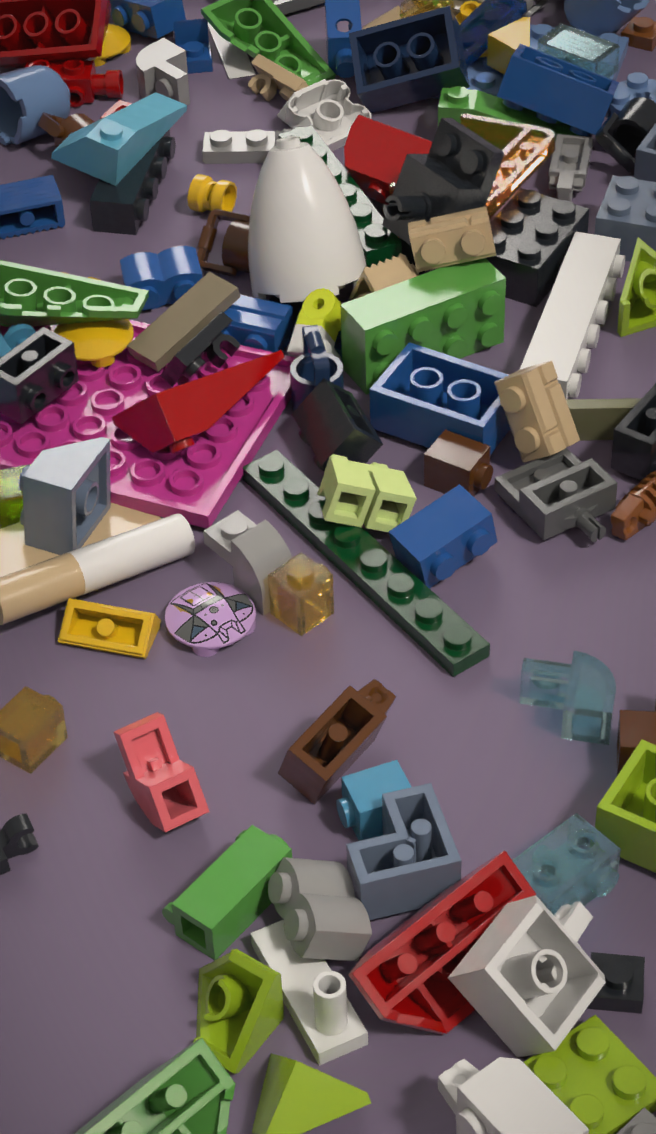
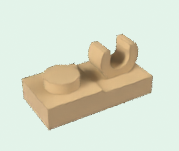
[248,54,309,101]

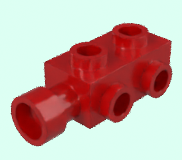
[25,59,124,107]

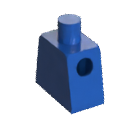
[325,0,362,78]

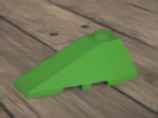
[201,0,336,86]
[438,86,581,151]
[0,260,149,327]

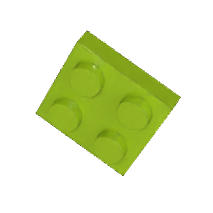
[523,1014,656,1134]

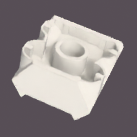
[277,79,371,151]

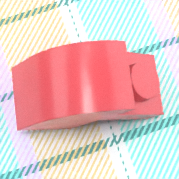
[114,712,210,833]

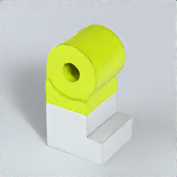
[287,288,341,359]

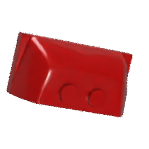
[0,0,111,68]
[344,115,498,215]

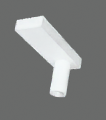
[251,920,368,1066]

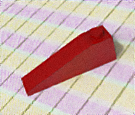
[111,350,285,454]

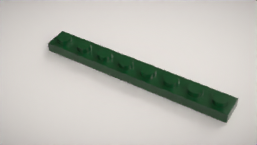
[243,450,490,677]

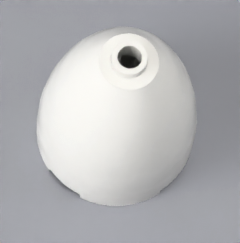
[248,136,367,303]

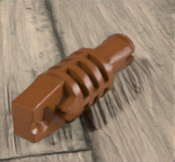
[611,471,656,540]

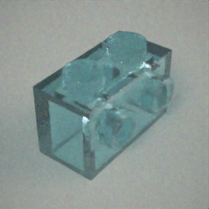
[512,813,621,915]

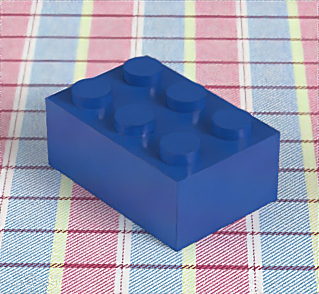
[497,43,619,137]
[369,342,511,455]

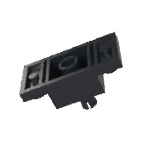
[382,118,505,275]

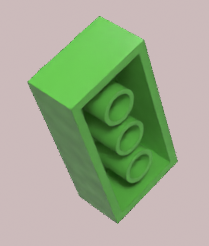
[340,258,506,395]

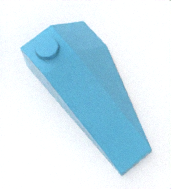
[51,92,187,186]

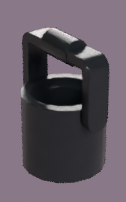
[595,97,656,176]

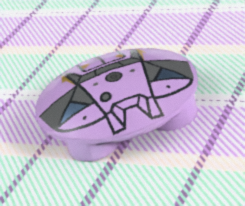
[165,582,256,657]

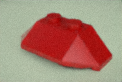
[348,850,536,1035]

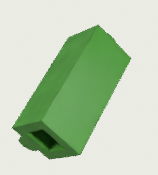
[162,825,292,960]

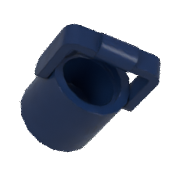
[290,325,344,412]

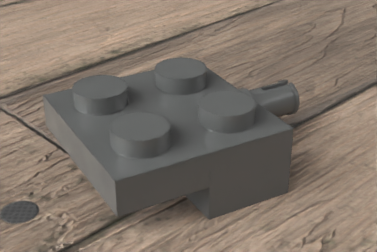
[494,448,618,542]

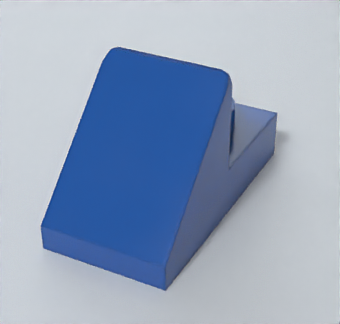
[174,18,213,74]

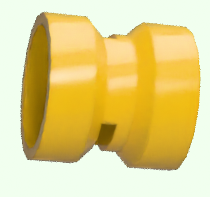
[187,174,237,213]

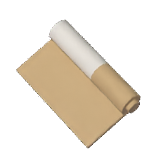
[0,503,195,625]

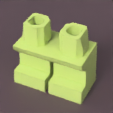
[317,454,417,532]

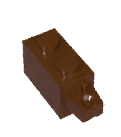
[278,679,396,805]

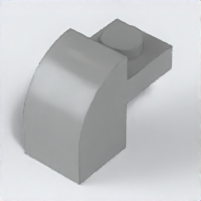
[136,38,190,105]
[203,510,298,616]

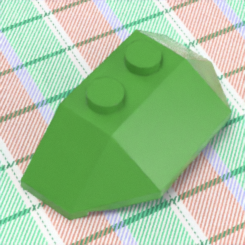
[74,1038,236,1134]

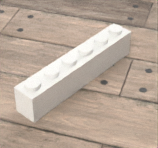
[520,232,625,399]

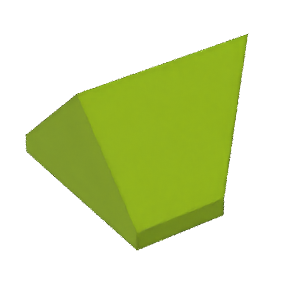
[617,237,656,337]
[193,949,284,1074]
[252,1053,371,1134]

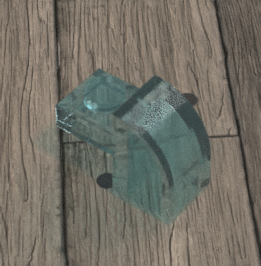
[519,651,616,745]

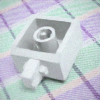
[448,895,606,1058]
[438,1057,589,1134]

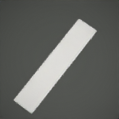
[208,22,256,79]

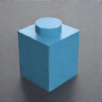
[336,760,411,841]

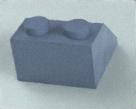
[19,437,111,555]

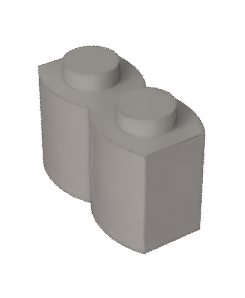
[268,857,372,961]

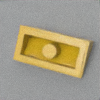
[58,598,161,659]

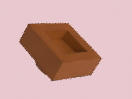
[621,17,656,52]

